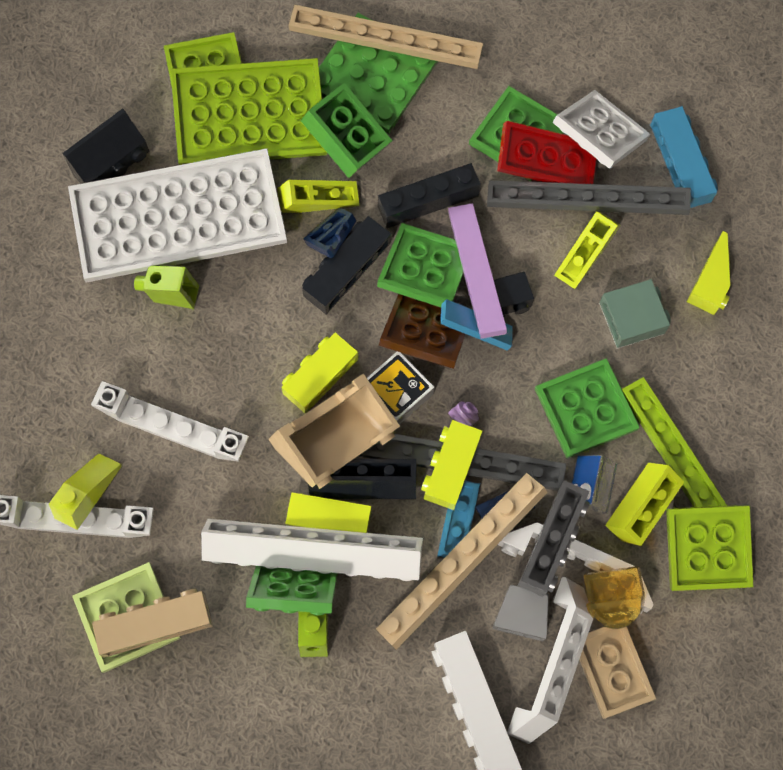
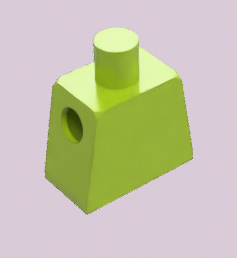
[134,266,199,309]
[298,611,328,657]

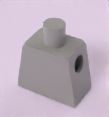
[492,585,548,641]

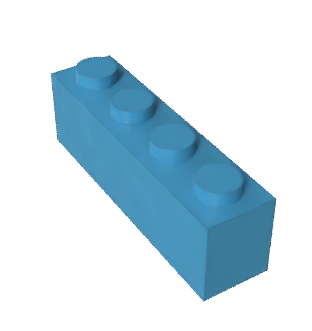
[650,106,718,208]

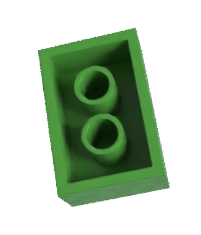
[301,83,392,178]

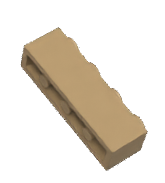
[92,589,213,658]

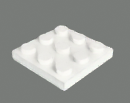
[553,90,650,169]

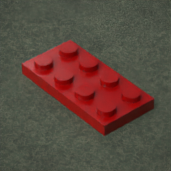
[497,121,596,184]

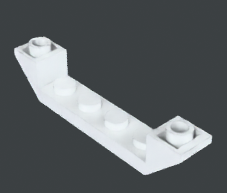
[91,381,249,462]
[0,495,154,538]
[498,522,653,614]
[507,577,594,744]

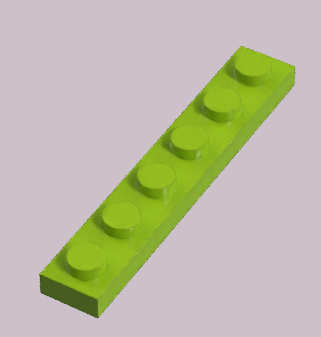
[621,377,727,507]

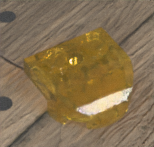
[583,566,645,629]

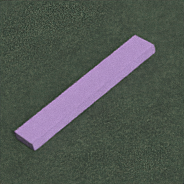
[448,203,507,339]

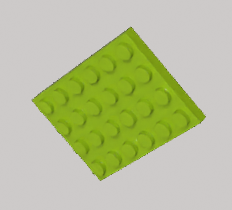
[170,58,327,165]

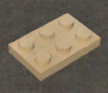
[579,620,656,719]

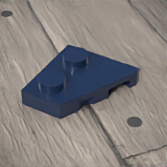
[303,208,357,258]

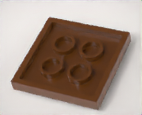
[379,294,466,369]

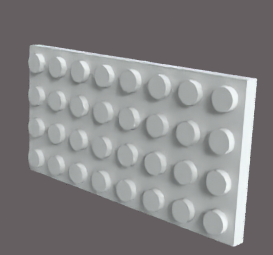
[68,149,287,283]

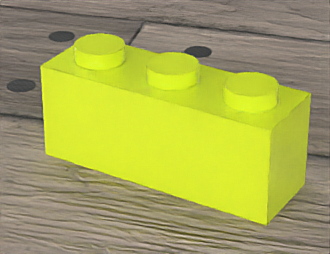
[281,332,358,414]
[421,420,482,510]
[605,462,684,546]
[285,492,371,533]

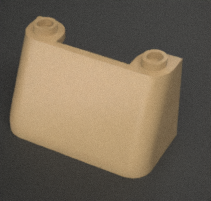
[268,374,400,489]

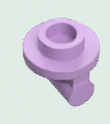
[448,401,479,427]

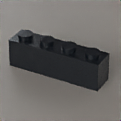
[378,163,481,228]
[302,216,391,315]
[308,459,416,499]

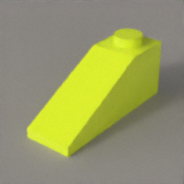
[277,180,359,213]
[554,211,621,289]
[686,231,730,315]
[48,453,122,530]

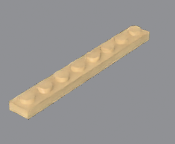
[289,5,483,69]
[376,473,548,650]

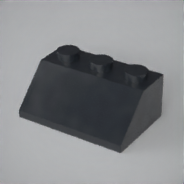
[62,108,149,184]

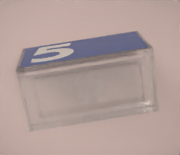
[571,455,618,514]

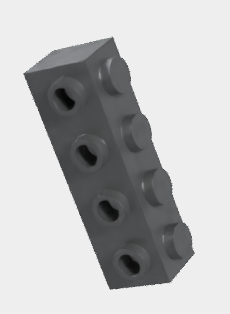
[518,480,590,597]

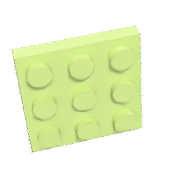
[73,562,181,673]

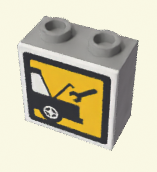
[367,351,434,425]

